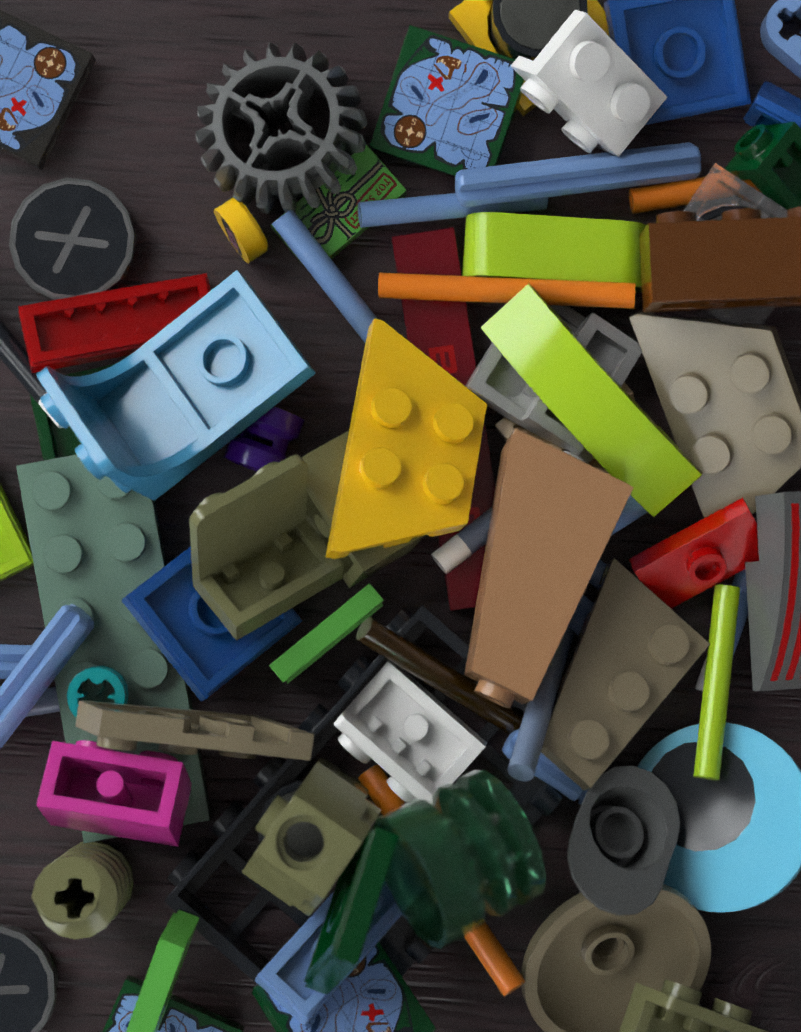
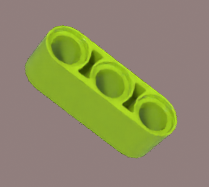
[462,212,647,293]

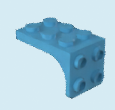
[36,270,316,501]

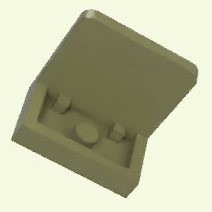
[189,455,344,641]

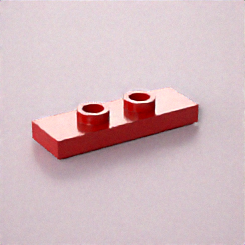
[18,273,211,373]

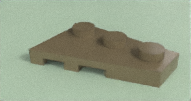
[541,558,710,791]
[75,700,314,761]

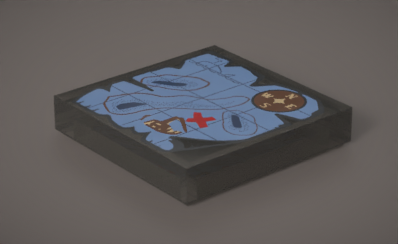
[0,10,96,171]

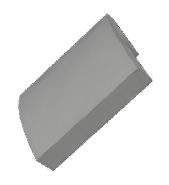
[465,305,642,455]

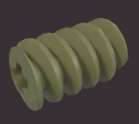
[31,841,134,940]

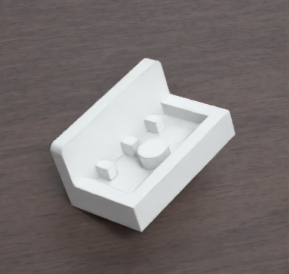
[511,10,667,157]
[333,660,487,811]

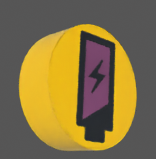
[214,198,268,263]

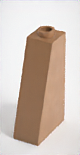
[464,428,634,709]

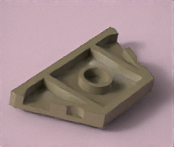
[629,310,801,518]

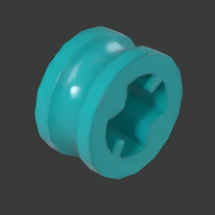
[67,665,129,718]

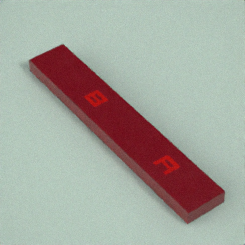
[392,227,495,611]

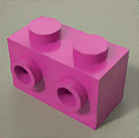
[36,740,192,847]

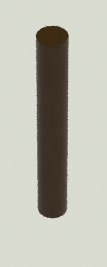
[356,617,524,734]

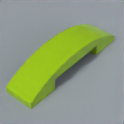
[481,283,702,517]

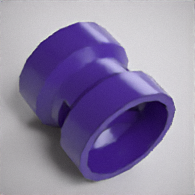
[223,406,305,472]

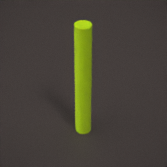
[693,584,740,780]

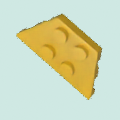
[325,318,487,559]

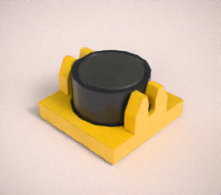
[449,0,609,116]

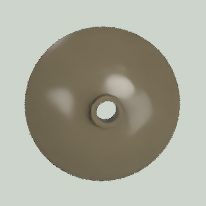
[521,884,711,1032]

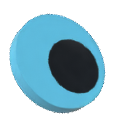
[638,723,801,912]

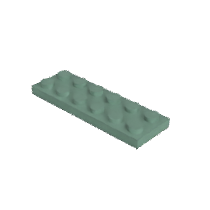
[16,455,212,843]

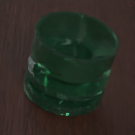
[372,770,546,949]

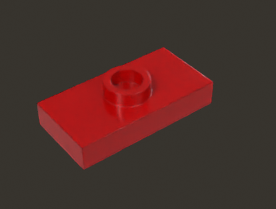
[629,497,759,609]

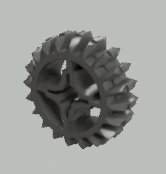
[195,42,367,215]

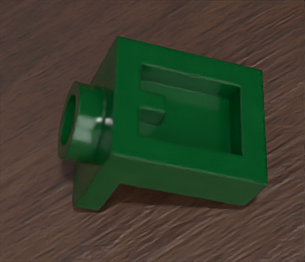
[724,122,801,217]

